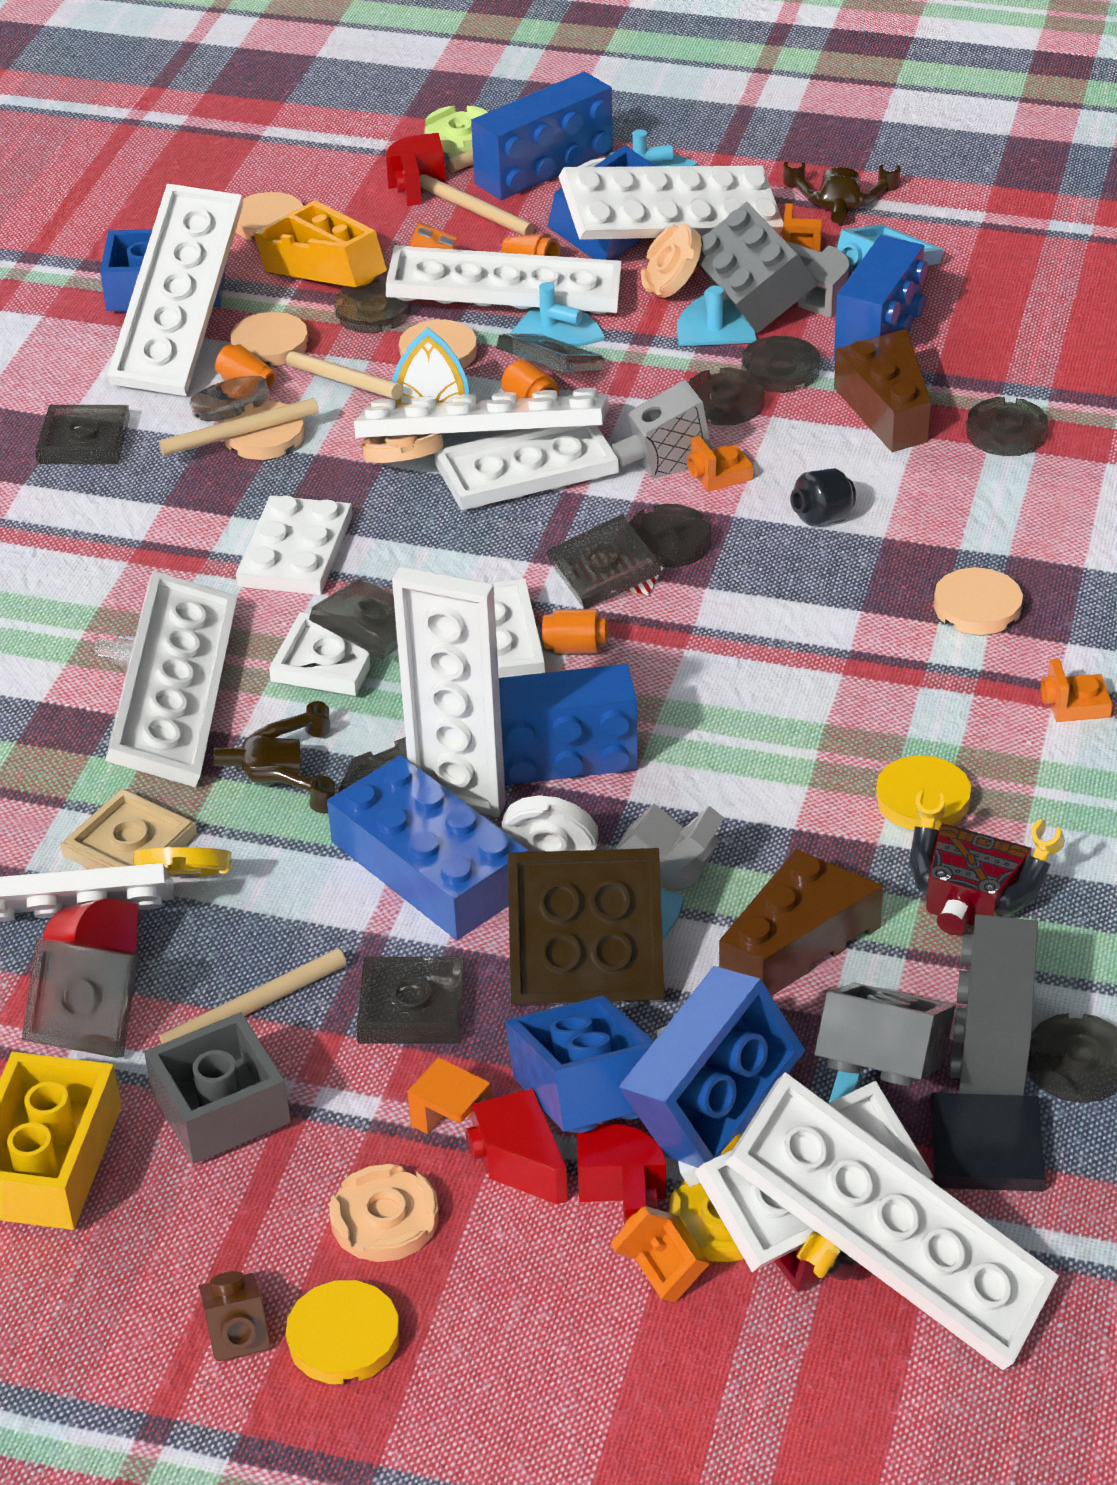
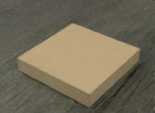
[60,788,197,869]

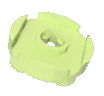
[424,106,488,158]

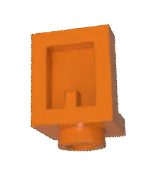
[687,436,754,492]
[1041,659,1112,722]

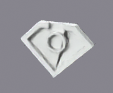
[269,612,371,696]

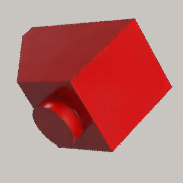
[465,1088,568,1204]

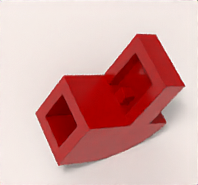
[386,133,445,206]
[41,898,138,1003]
[577,1124,666,1224]

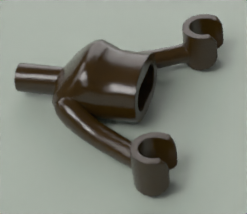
[783,162,901,224]
[213,701,335,814]

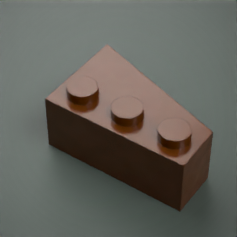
[834,328,931,452]
[719,849,883,996]

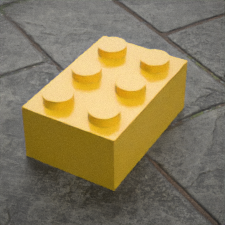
[0,1052,122,1230]

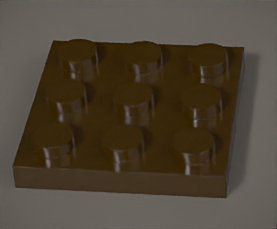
[507,848,664,1006]

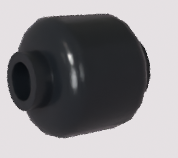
[790,468,856,526]

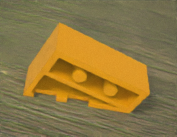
[253,200,387,287]

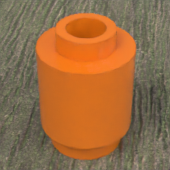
[501,359,559,398]
[542,609,608,654]

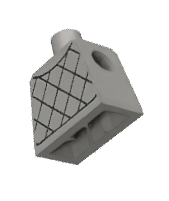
[612,380,712,478]

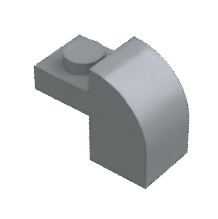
[787,242,849,318]
[615,804,724,890]

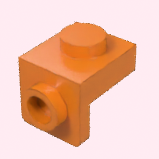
[611,1206,710,1303]

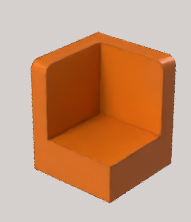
[783,203,822,252]
[407,1057,492,1134]

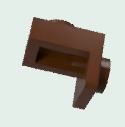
[198,1271,270,1361]

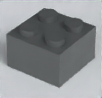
[144,1012,291,1164]

